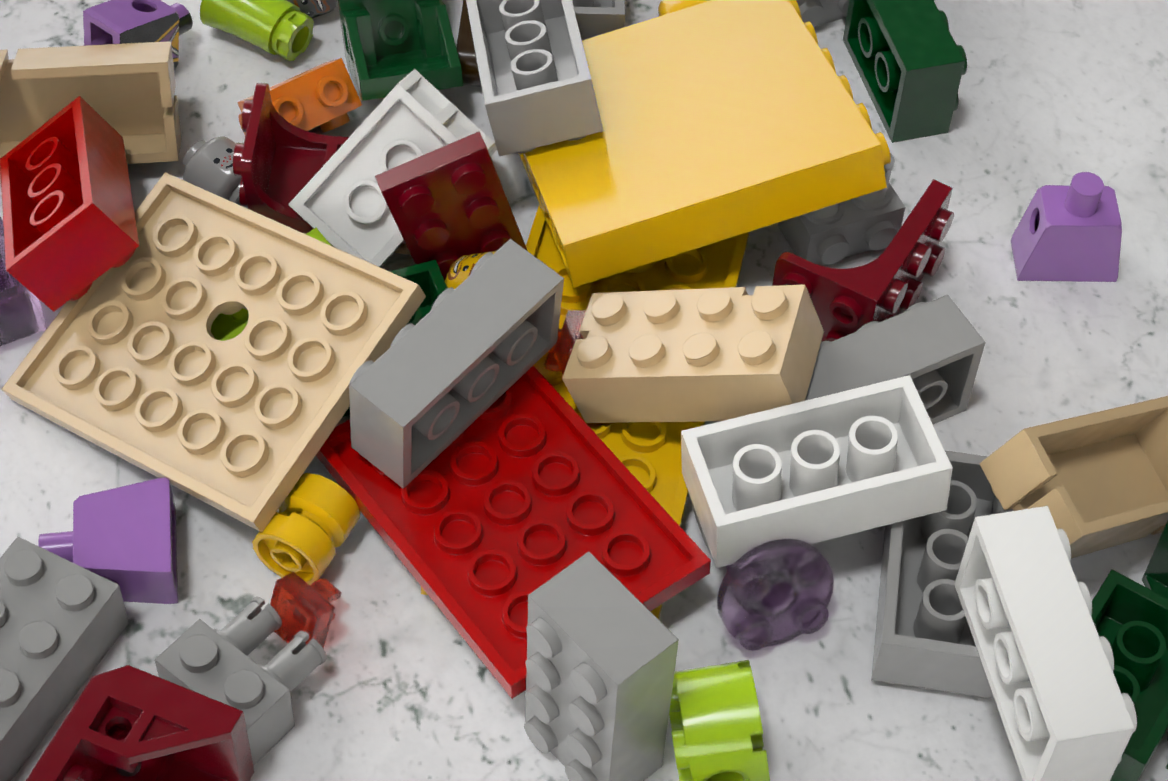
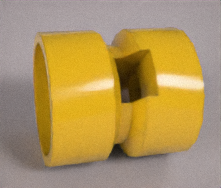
[252,473,360,586]

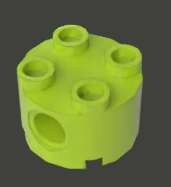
[669,660,770,781]

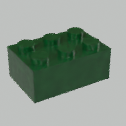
[843,0,967,143]
[1091,569,1168,781]

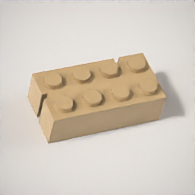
[0,41,182,164]
[562,285,824,423]
[979,396,1168,559]

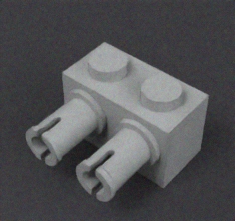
[777,153,906,265]
[155,597,327,766]

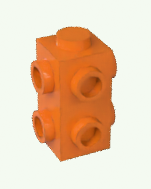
[237,58,362,135]

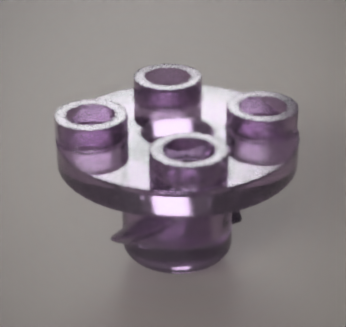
[717,539,834,651]

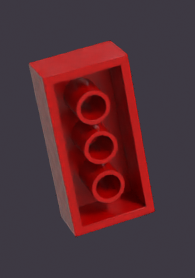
[0,96,139,312]

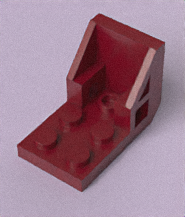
[26,665,254,781]

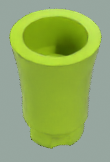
[200,0,315,61]

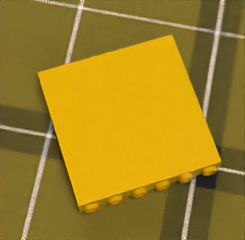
[518,0,891,288]

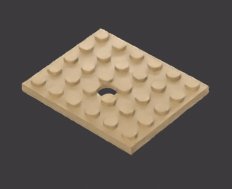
[1,172,426,532]

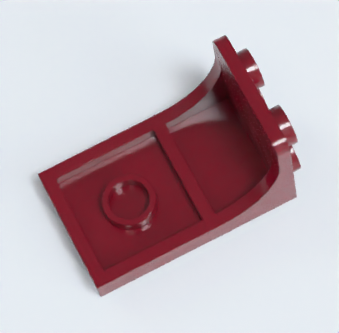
[233,83,349,233]
[375,131,528,281]
[772,179,954,342]

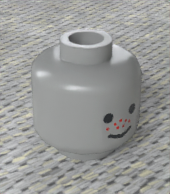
[183,136,247,208]

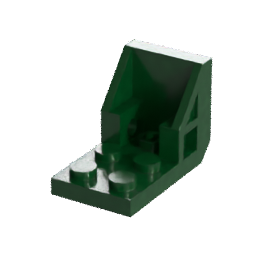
[338,0,463,101]

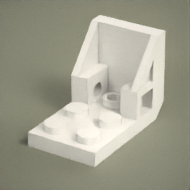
[288,69,497,268]

